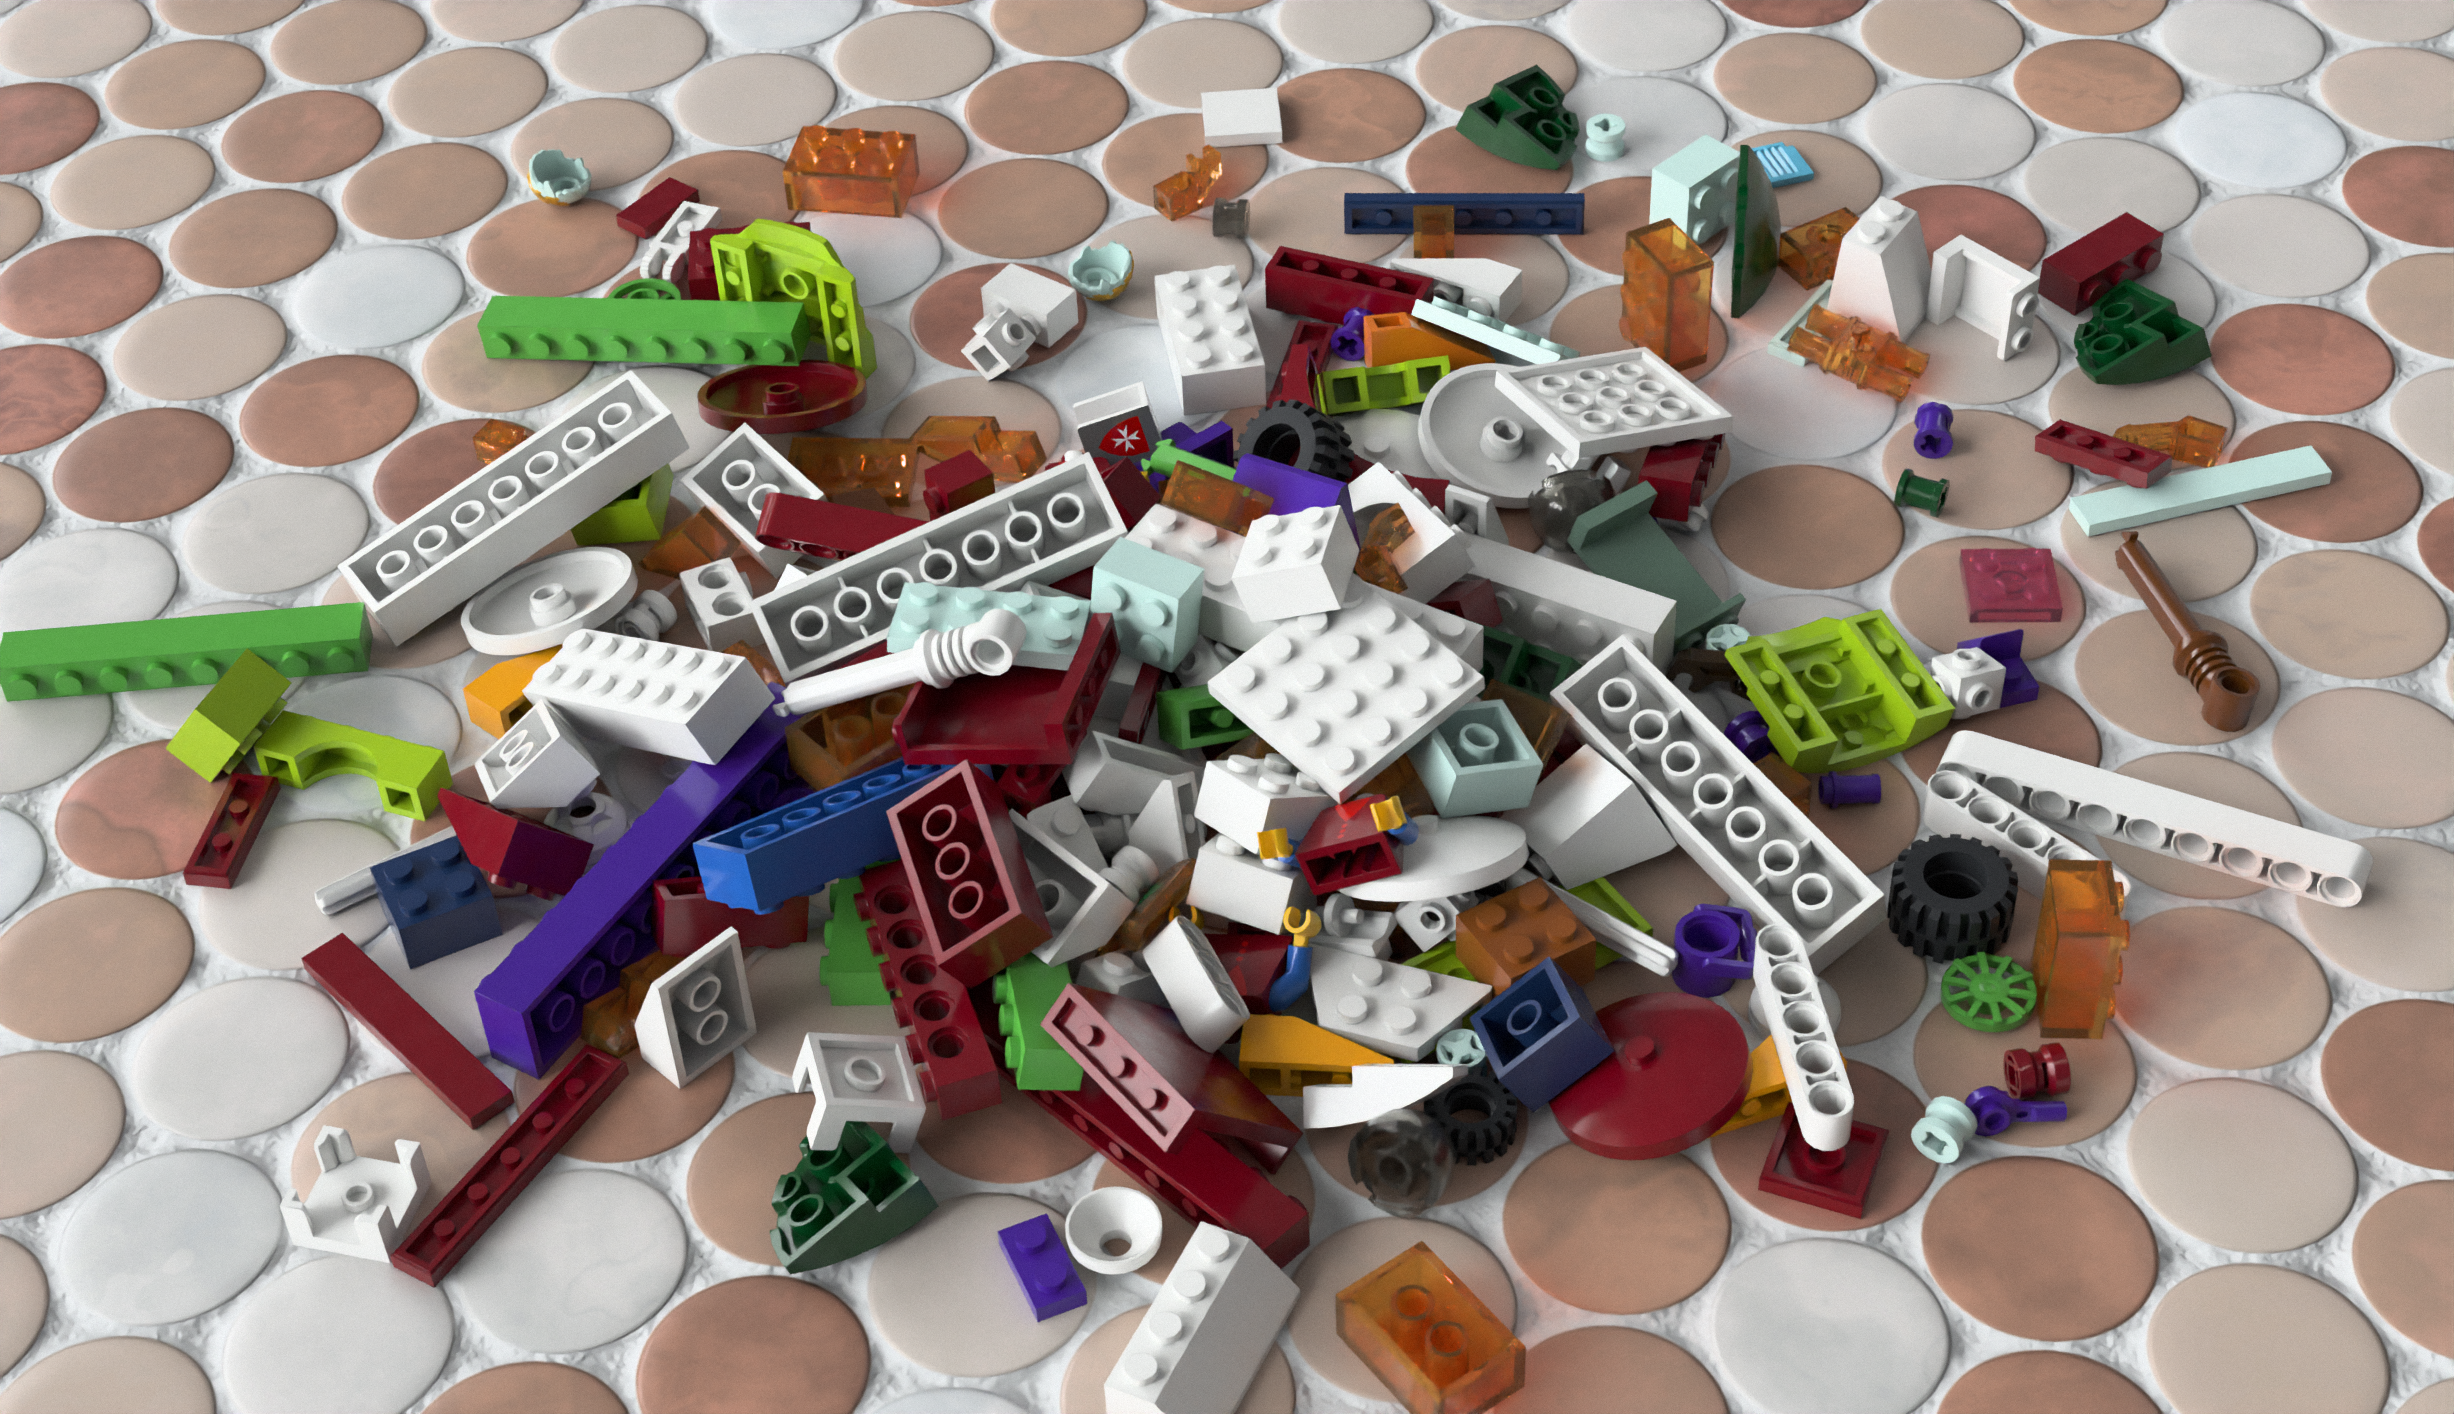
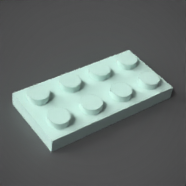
[1411,296,1581,364]
[887,582,1091,670]

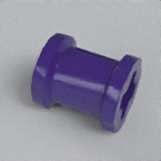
[1330,307,1374,361]
[1914,402,1954,459]

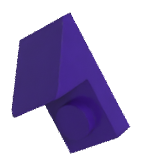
[1957,629,2040,708]

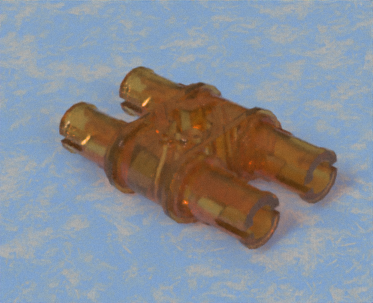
[1787,304,1930,402]

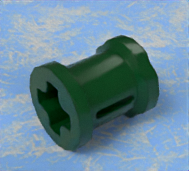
[1894,468,1950,518]

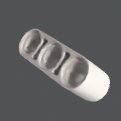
[1143,915,1250,1053]

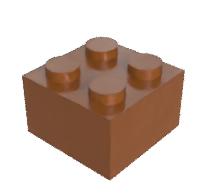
[1456,876,1597,999]

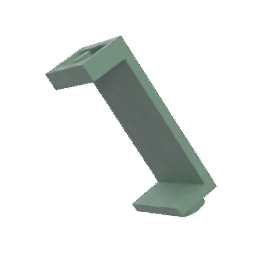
[1567,480,1746,657]

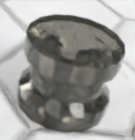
[1213,197,1250,239]

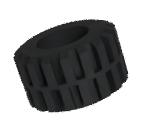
[1233,399,1354,482]
[1887,834,2018,964]

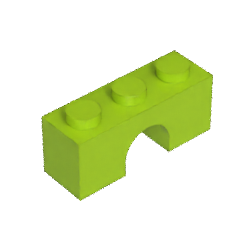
[1317,355,1451,416]

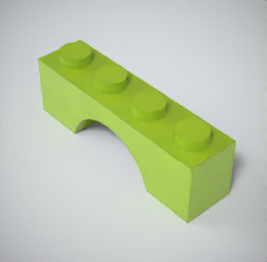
[254,710,453,822]

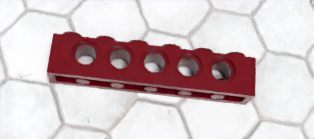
[853,860,1002,1121]

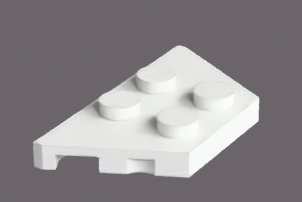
[1308,943,1492,1062]

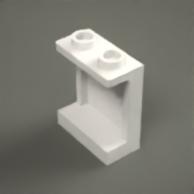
[1925,235,2040,361]

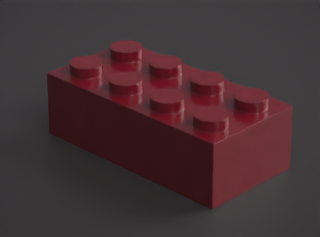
[886,759,1054,989]

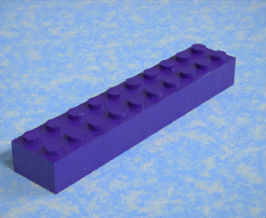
[474,681,828,1080]

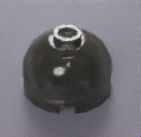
[1528,469,1616,554]
[1347,1108,1456,1218]

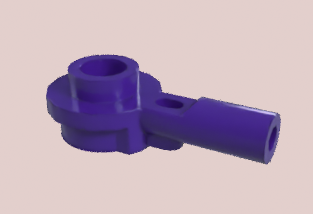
[1964,1086,2067,1136]

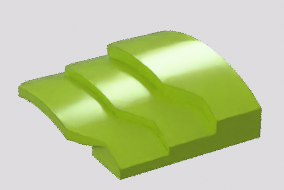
[710,218,877,380]
[1724,609,1955,773]

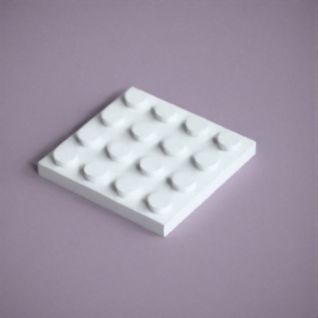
[1495,347,1734,460]
[1207,572,1485,804]

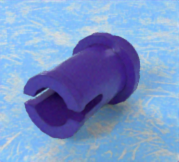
[1818,771,1881,809]

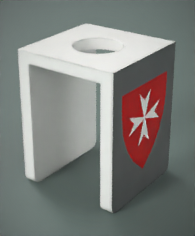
[1073,381,1162,466]

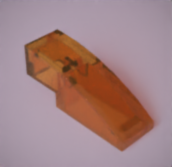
[907,416,1047,483]
[581,950,688,1059]

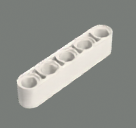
[1923,770,2131,934]
[1753,924,1854,1151]

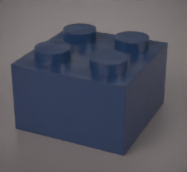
[369,835,503,969]
[1470,956,1615,1113]

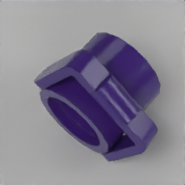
[1672,904,1757,998]

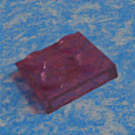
[1959,548,2063,623]

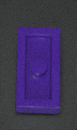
[997,1213,1088,1322]

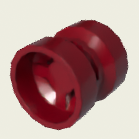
[2003,1042,2071,1101]

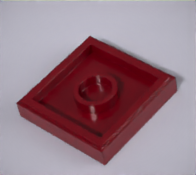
[1758,1102,1890,1219]

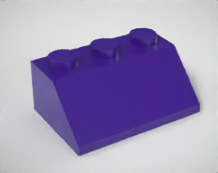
[1219,453,1364,570]

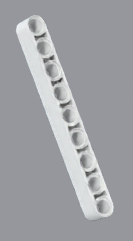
[1936,730,2373,907]

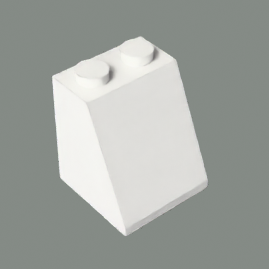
[1826,196,1931,348]
[1500,743,1677,890]

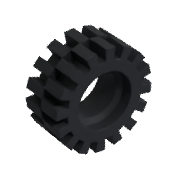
[1424,1067,1517,1166]

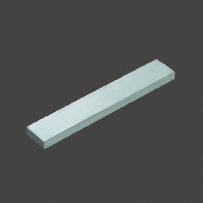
[2069,445,2332,537]

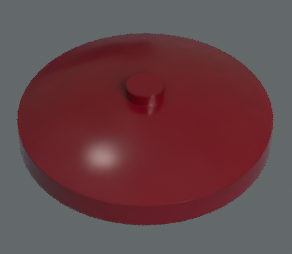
[697,359,868,434]
[1548,992,1753,1161]

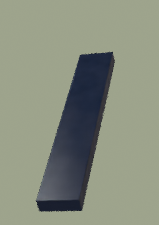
[1344,193,1585,234]

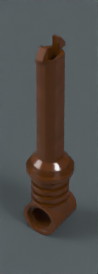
[2115,531,2260,732]

